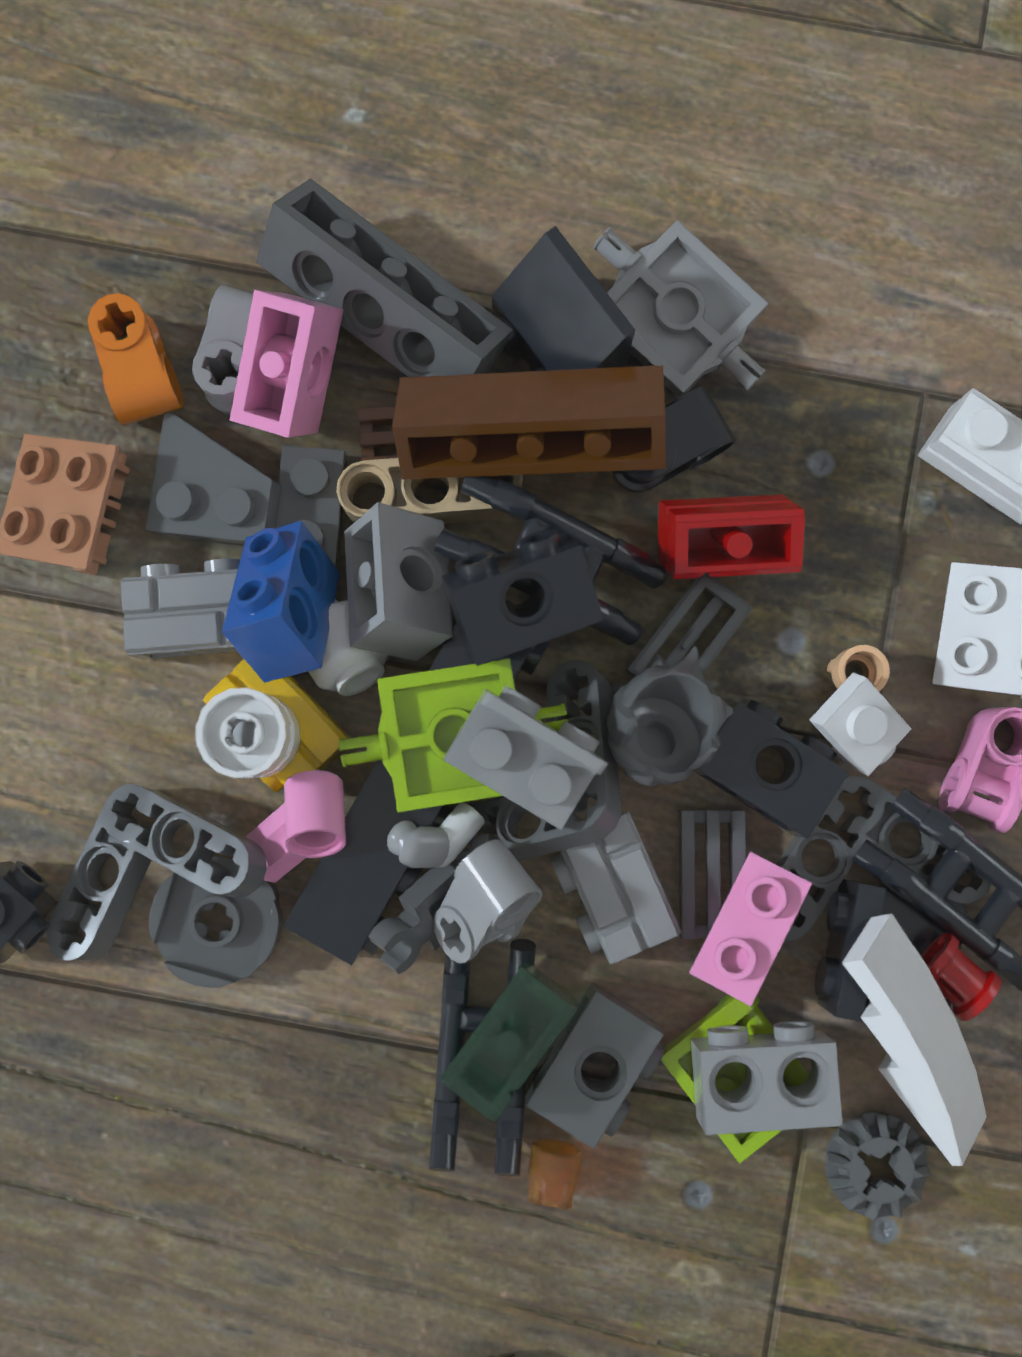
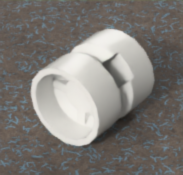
[196,688,300,778]

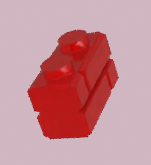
[658,494,805,579]

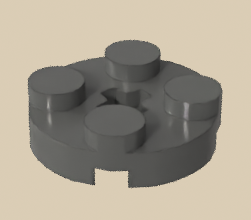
[149,855,283,988]

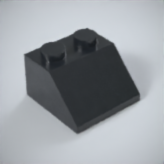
[492,226,636,372]

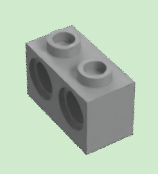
[691,1021,843,1135]

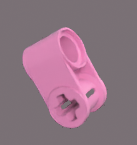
[938,707,1022,834]

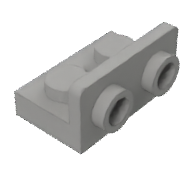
[444,685,608,830]

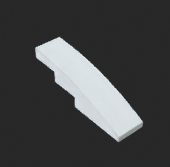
[842,913,987,1166]

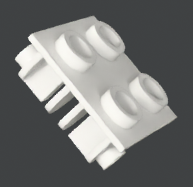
[932,562,1022,699]

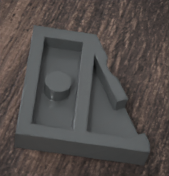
[146,413,281,545]

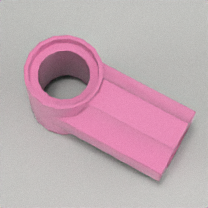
[246,770,346,883]

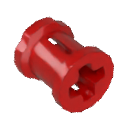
[920,933,1002,1021]

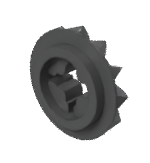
[825,1112,932,1221]

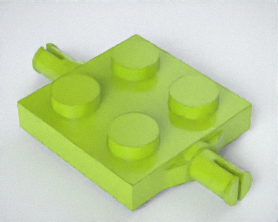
[339,658,568,812]

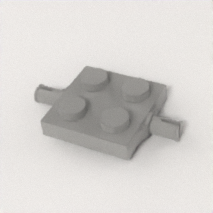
[593,220,769,398]

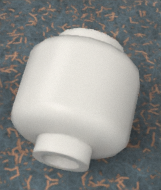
[308,599,389,696]

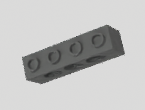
[256,178,513,377]

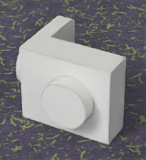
[810,673,911,776]

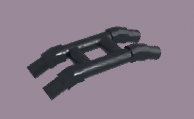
[434,476,667,645]
[852,788,1022,991]
[429,939,536,1177]

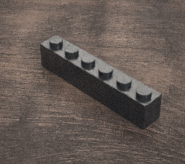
[283,599,550,966]

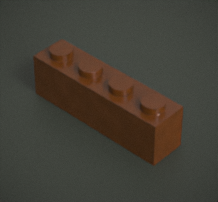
[392,365,666,479]

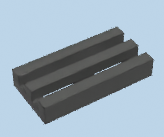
[626,573,753,677]
[679,810,746,939]

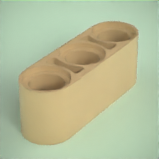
[336,458,523,524]

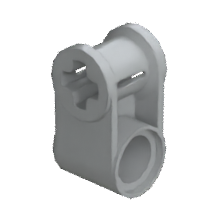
[192,284,253,415]
[434,839,543,963]

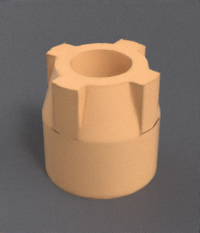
[827,645,890,691]

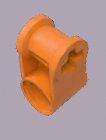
[88,293,184,426]

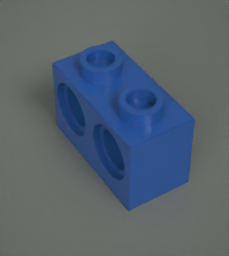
[222,520,340,683]

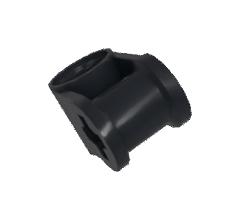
[611,386,736,493]

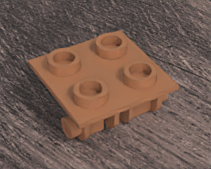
[0,434,130,576]

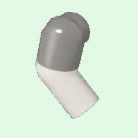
[387,802,485,868]

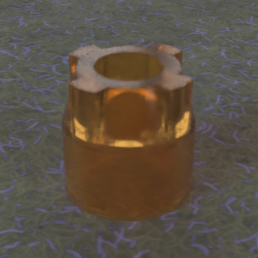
[528,1138,583,1210]

